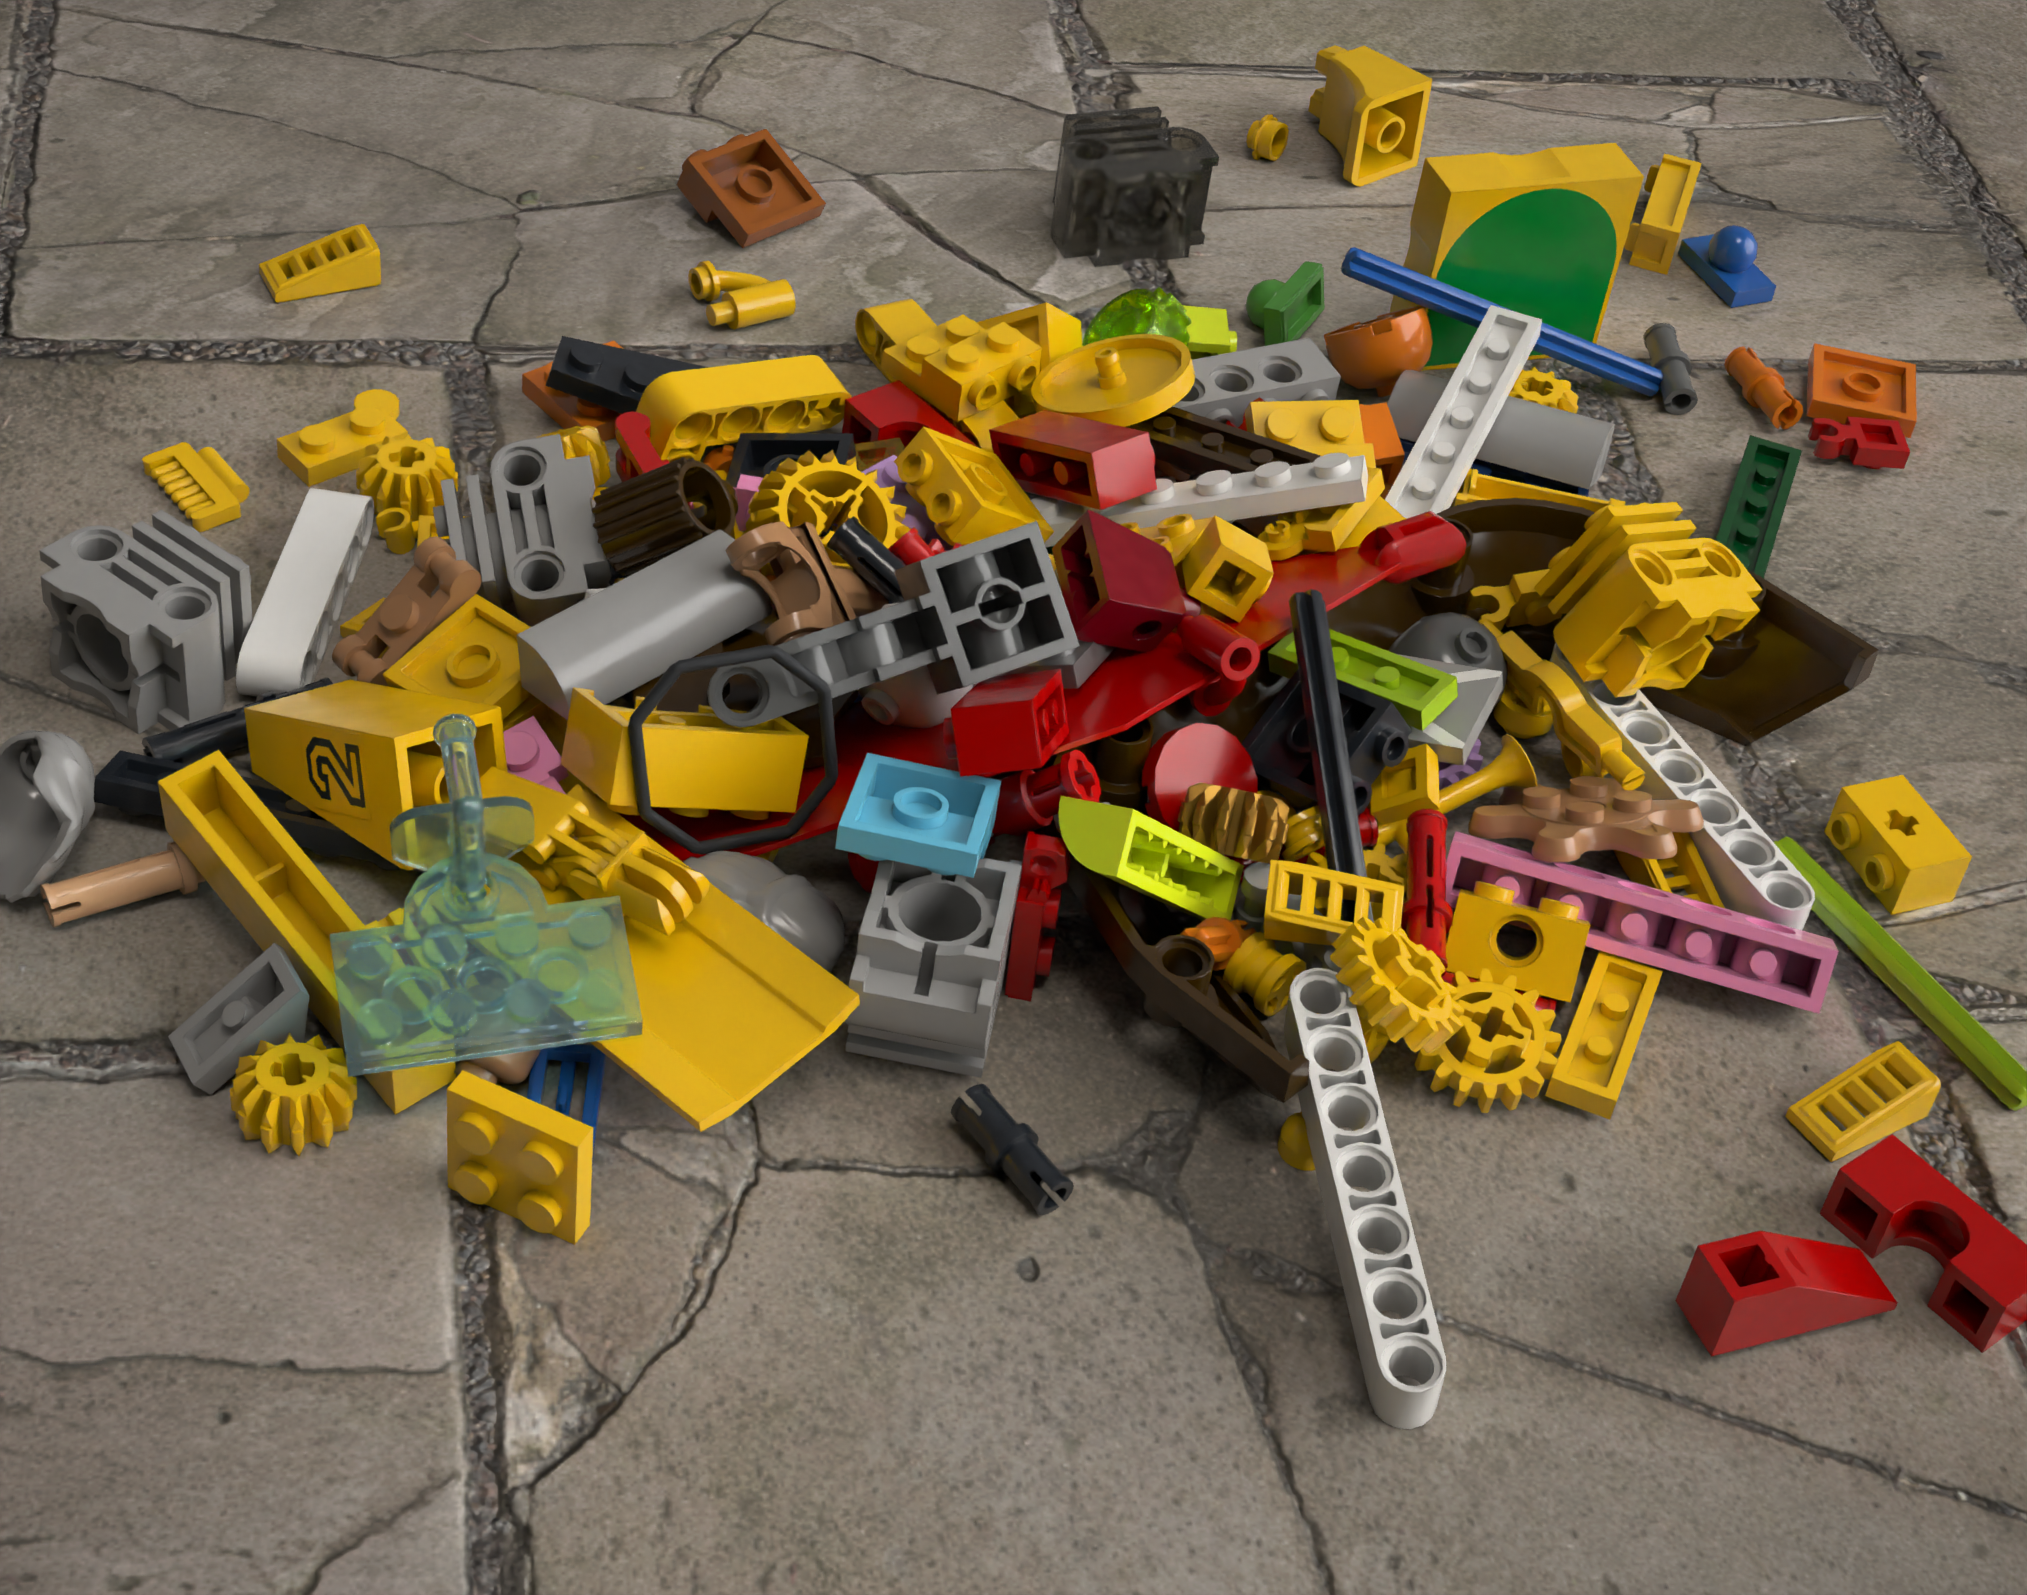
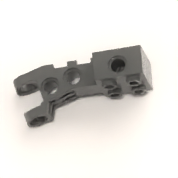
[707,521,1080,727]

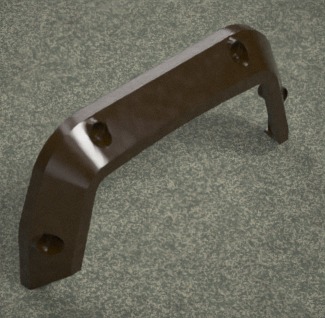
[1044,498,1879,1103]

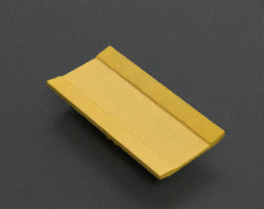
[420,784,860,1132]

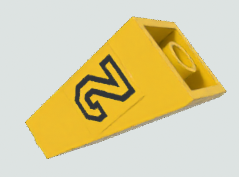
[244,679,508,870]

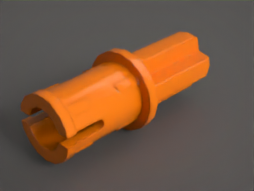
[1180,917,1257,971]

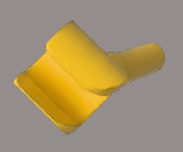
[376,508,418,554]

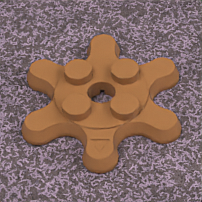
[1468,776,1704,863]

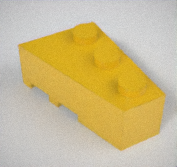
[561,687,809,820]

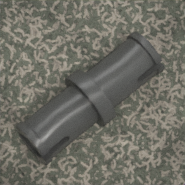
[1643,323,1698,415]

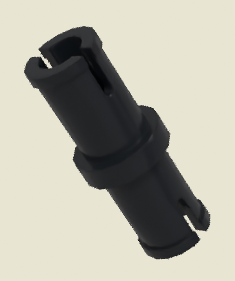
[951,1084,1074,1215]

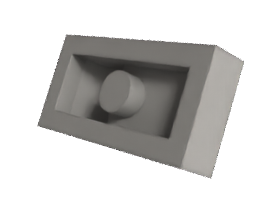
[168,943,309,1095]

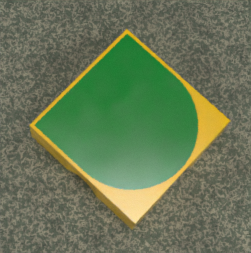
[1389,143,1644,371]

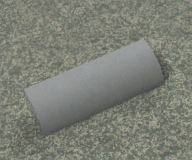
[1387,370,1615,489]
[517,529,772,720]

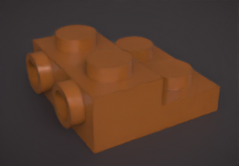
[676,129,826,248]

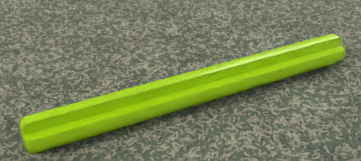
[1773,837,2027,1111]

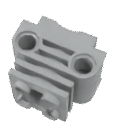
[433,434,612,627]
[39,509,253,734]
[845,858,1022,1078]

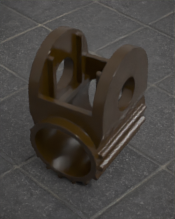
[591,457,738,577]

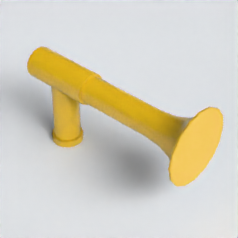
[1372,734,1537,855]

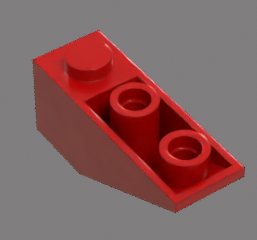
[1675,1230,1898,1357]

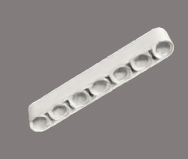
[1550,643,1815,930]
[1284,968,1446,1429]

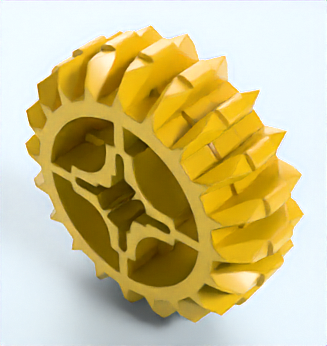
[745,450,911,576]

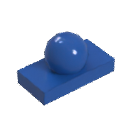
[1678,225,1776,308]

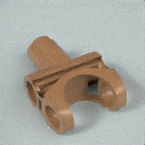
[725,522,889,646]

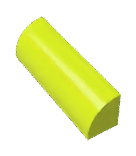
[1058,796,1244,921]

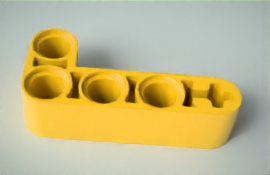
[636,355,852,463]

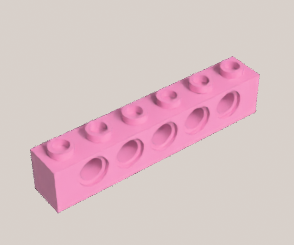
[1446,831,1839,1014]

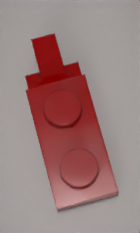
[1005,831,1071,1002]

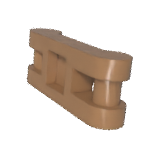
[332,536,482,686]

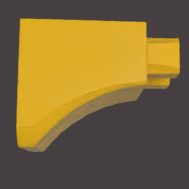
[1308,45,1433,187]

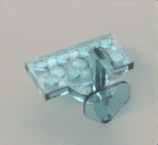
[329,714,643,1077]

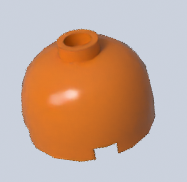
[1324,306,1433,397]

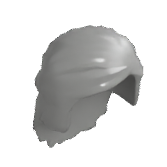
[0,730,95,902]
[683,851,845,973]

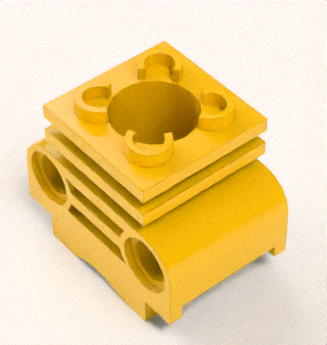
[1534,502,1762,698]

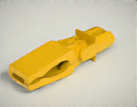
[447,766,710,936]

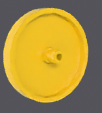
[1031,334,1195,427]

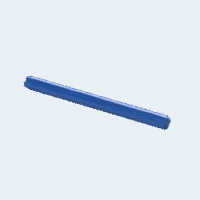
[1341,247,1663,396]

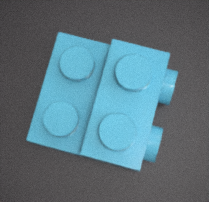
[835,753,1001,878]

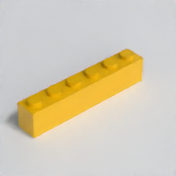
[158,750,456,1115]

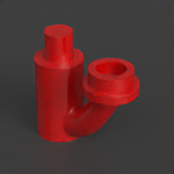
[1177,614,1260,716]

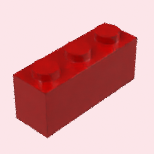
[989,410,1157,510]
[943,669,1069,777]

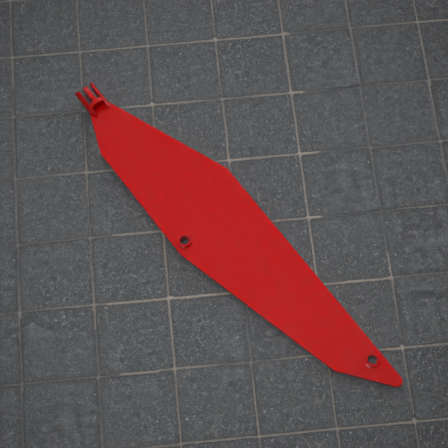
[391,511,1466,974]

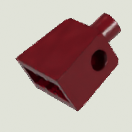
[1052,509,1201,652]

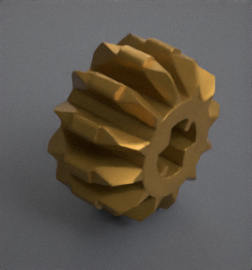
[1178,782,1289,863]

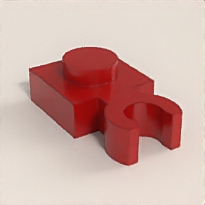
[1808,416,1910,469]

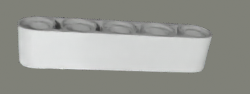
[236,488,374,697]

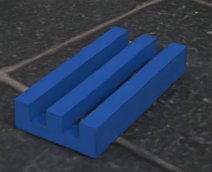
[527,1042,606,1165]

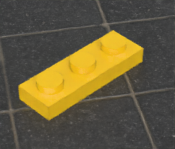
[1545,950,1663,1120]

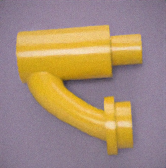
[688,261,796,329]

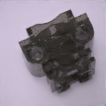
[1050,106,1219,267]

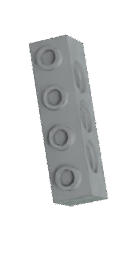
[1172,338,1341,427]

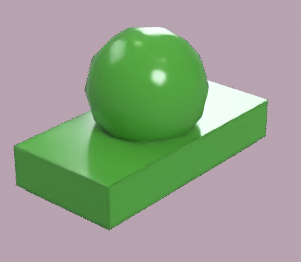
[1245,261,1325,346]

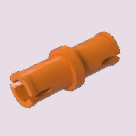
[1724,346,1803,429]

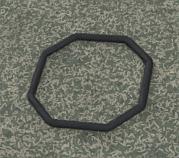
[628,645,838,855]

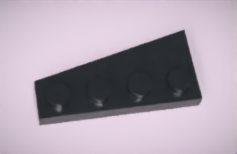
[545,336,738,454]

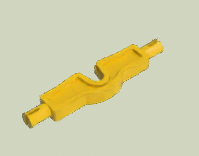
[1478,618,1645,791]

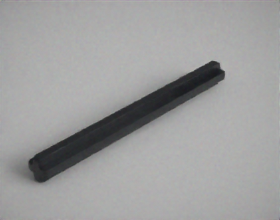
[1289,589,1374,923]

